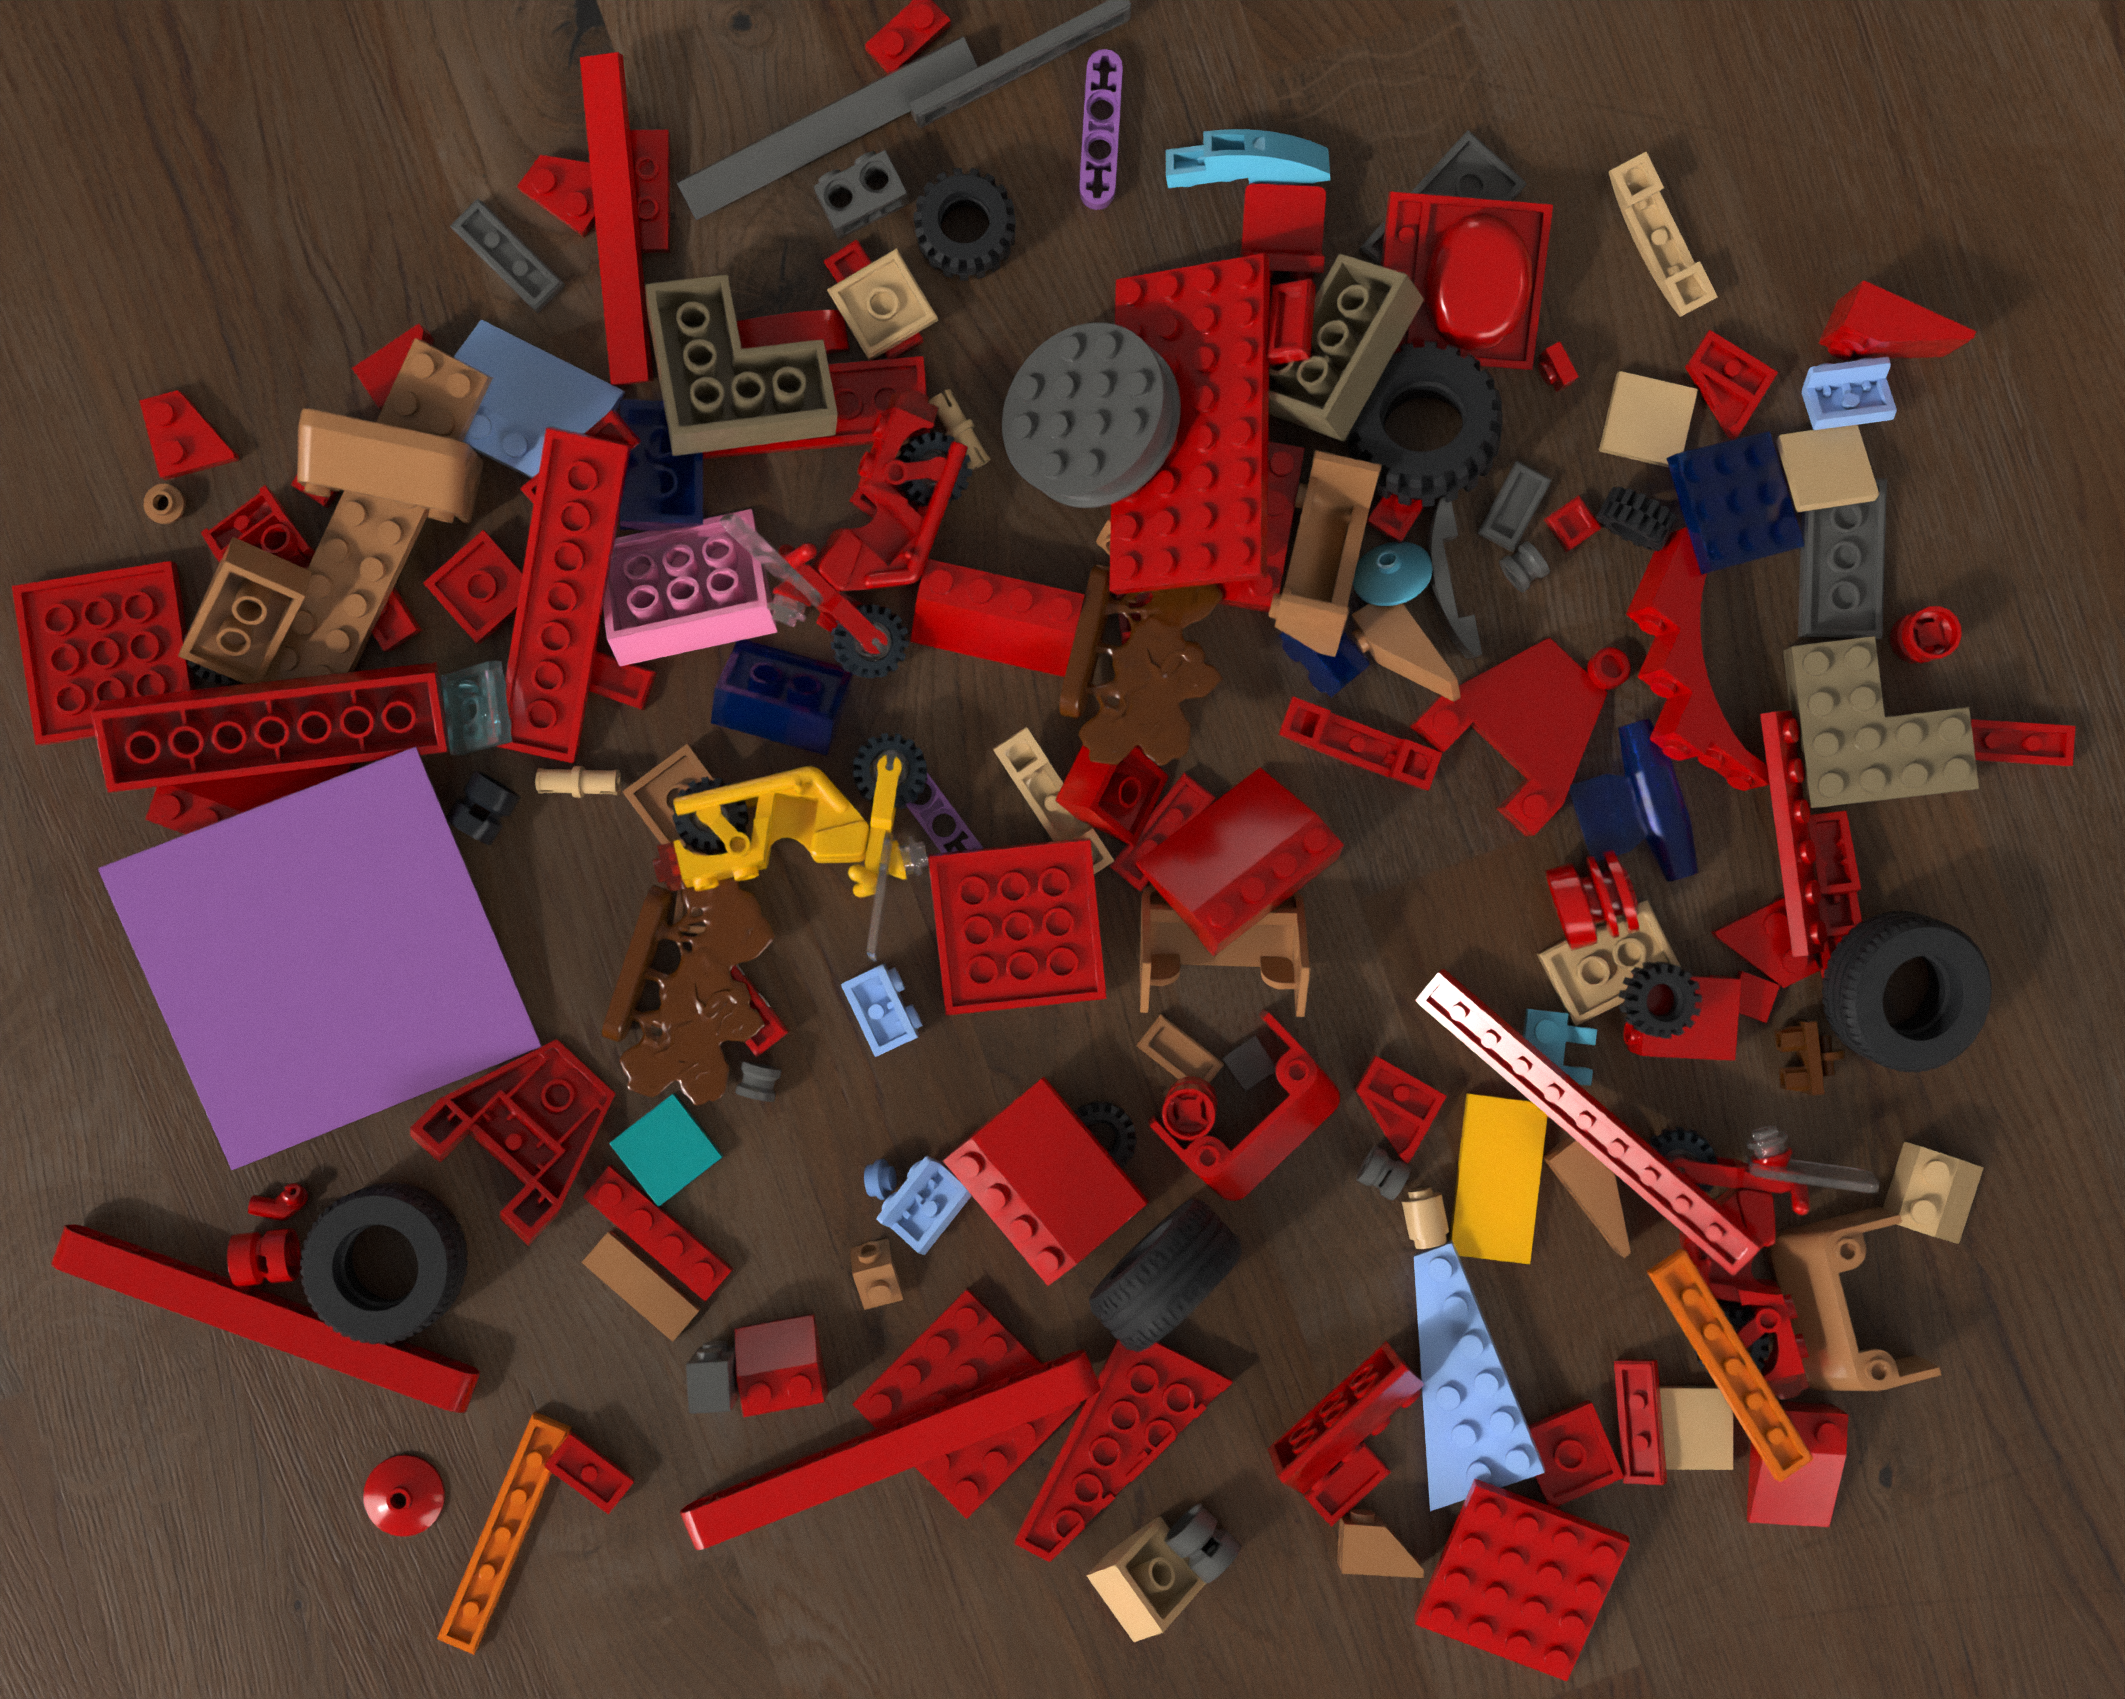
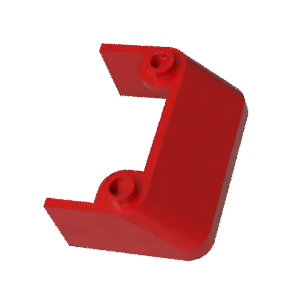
[1148,1009,1340,1201]

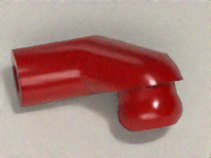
[248,1183,308,1221]

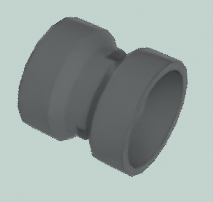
[1356,1145,1412,1201]

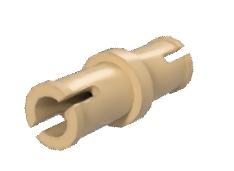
[928,389,991,471]
[535,766,621,798]

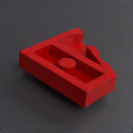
[517,155,595,238]
[1685,330,1778,440]
[139,390,239,480]
[1711,898,1820,988]
[1355,1055,1447,1164]

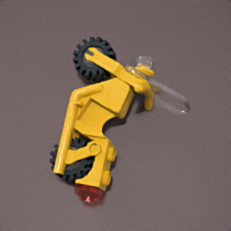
[653,733,929,961]

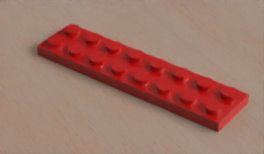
[494,426,631,764]

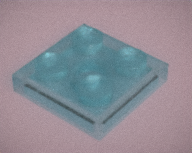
[440,661,512,755]

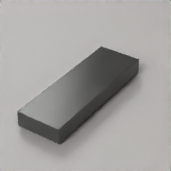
[450,198,566,314]

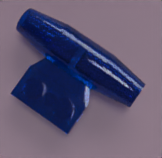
[1569,718,1699,882]

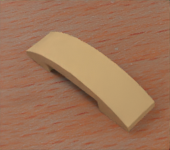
[1609,152,1718,317]
[993,727,1114,874]

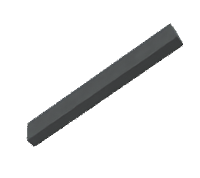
[910,0,1131,128]

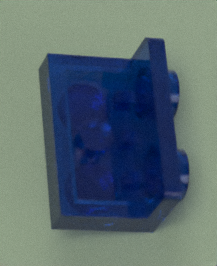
[1279,631,1370,698]

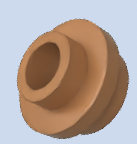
[143,484,186,525]

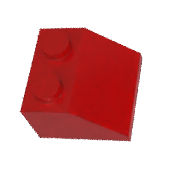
[1055,745,1169,846]
[734,1313,829,1417]

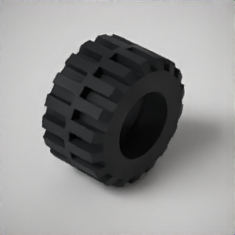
[914,168,1016,281]

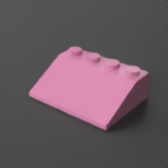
[603,509,777,666]

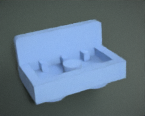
[1801,357,1897,430]
[841,963,923,1057]
[877,1156,972,1255]

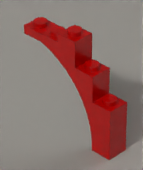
[1626,527,1770,791]

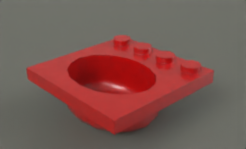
[1381,191,1553,370]

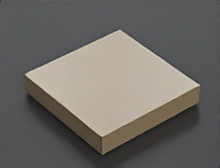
[827,248,938,361]
[1599,371,1698,469]
[1776,425,1879,512]
[1660,1385,1733,1470]

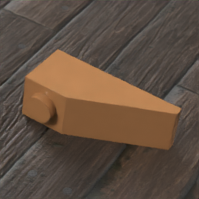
[1351,603,1461,702]
[1543,1135,1631,1258]

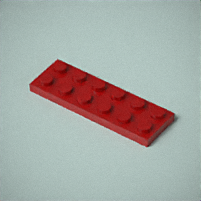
[689,356,930,460]

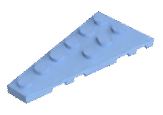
[1414,1240,1545,1511]

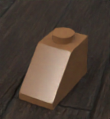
[1337,1509,1424,1578]

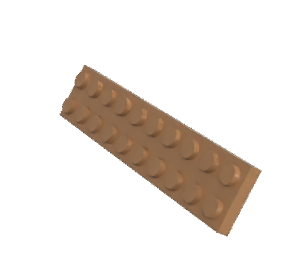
[261,338,493,682]

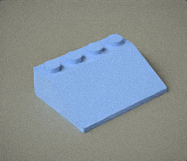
[454,319,625,479]

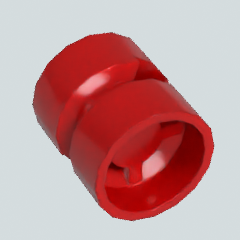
[1890,606,1962,664]
[1162,1076,1218,1141]
[227,1228,301,1287]

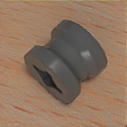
[1499,541,1550,593]
[735,1061,782,1102]

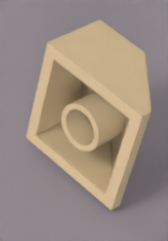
[1883,1141,1984,1244]
[1087,1516,1205,1642]

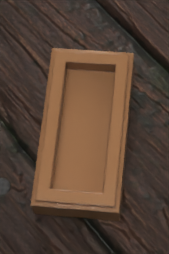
[1136,1014,1224,1083]

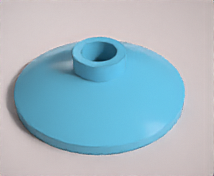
[1353,541,1433,606]

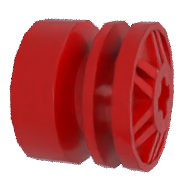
[1545,849,1639,951]

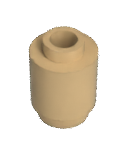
[1402,1187,1449,1249]

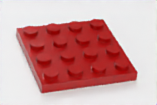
[12,561,196,746]
[928,838,1107,1015]
[852,1287,1081,1519]
[1414,1479,1630,1681]

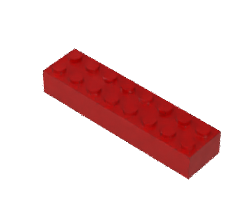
[91,662,449,793]

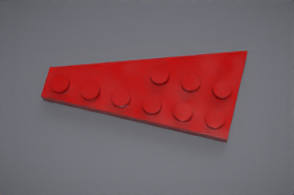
[1014,1339,1233,1562]

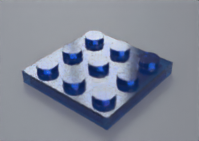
[1666,431,1804,575]

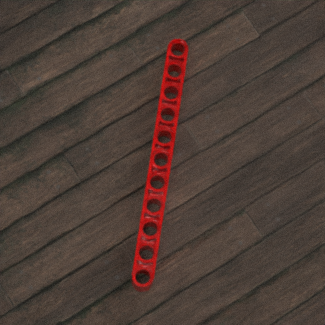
[51,1224,480,1413]
[679,1349,1101,1550]

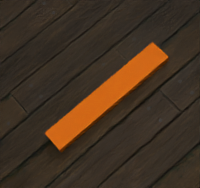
[1646,1249,1814,1482]
[437,1412,572,1655]

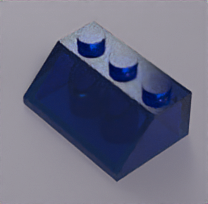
[619,399,703,531]
[711,639,853,756]

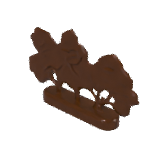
[1059,564,1223,766]
[602,877,775,1106]

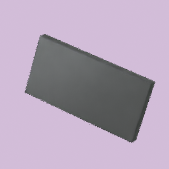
[1359,130,1527,266]
[1798,478,1887,640]

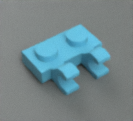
[1523,1008,1597,1086]

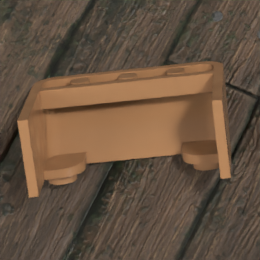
[297,409,484,524]
[1269,451,1381,657]
[1140,885,1310,1017]
[1766,1206,1941,1391]

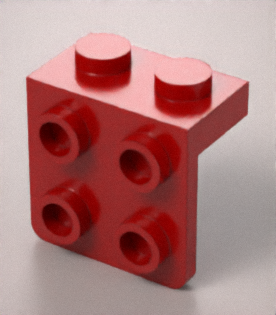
[1241,183,1326,280]

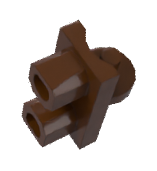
[1774,1019,1846,1096]

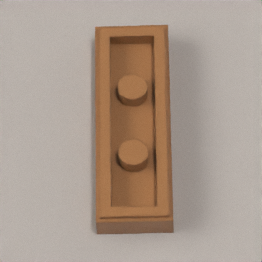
[581,1230,701,1342]

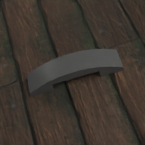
[1426,497,1482,660]

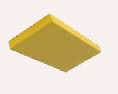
[1449,1093,1548,1264]

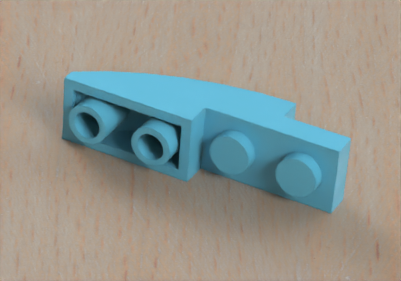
[1166,129,1330,188]

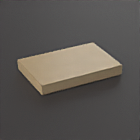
[1537,900,1682,1026]

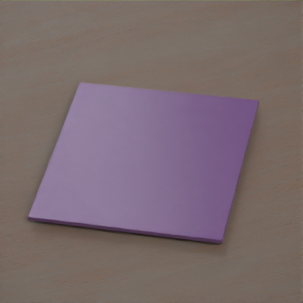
[98,747,542,1170]

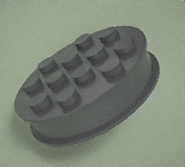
[1002,323,1181,508]

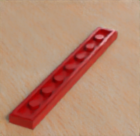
[580,52,654,386]

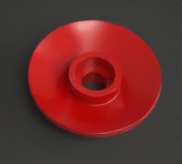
[363,1455,445,1536]

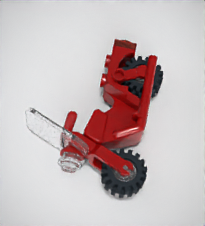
[719,389,972,678]
[1649,1126,1880,1399]

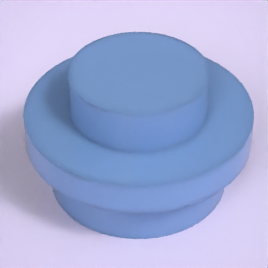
[864,1159,897,1200]

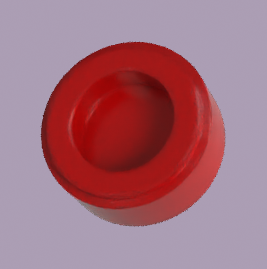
[1587,647,1631,690]

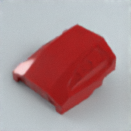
[200,485,315,569]

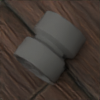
[1164,1503,1242,1584]

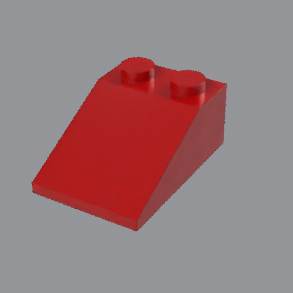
[1818,280,1976,360]
[1747,1401,1848,1527]

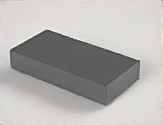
[1477,461,1552,552]

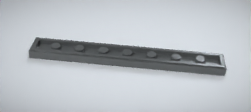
[676,36,978,220]

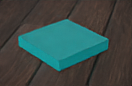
[609,1093,724,1207]

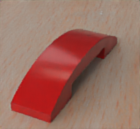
[736,310,850,354]
[1278,696,1443,791]

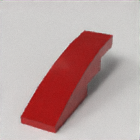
[1807,811,1862,981]

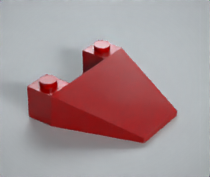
[1409,637,1608,836]
[410,1039,616,1246]

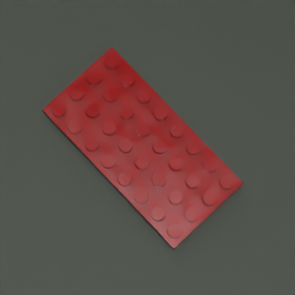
[1109,253,1270,595]

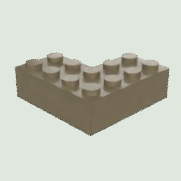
[1269,254,1424,442]
[645,275,838,456]
[1783,636,1979,808]

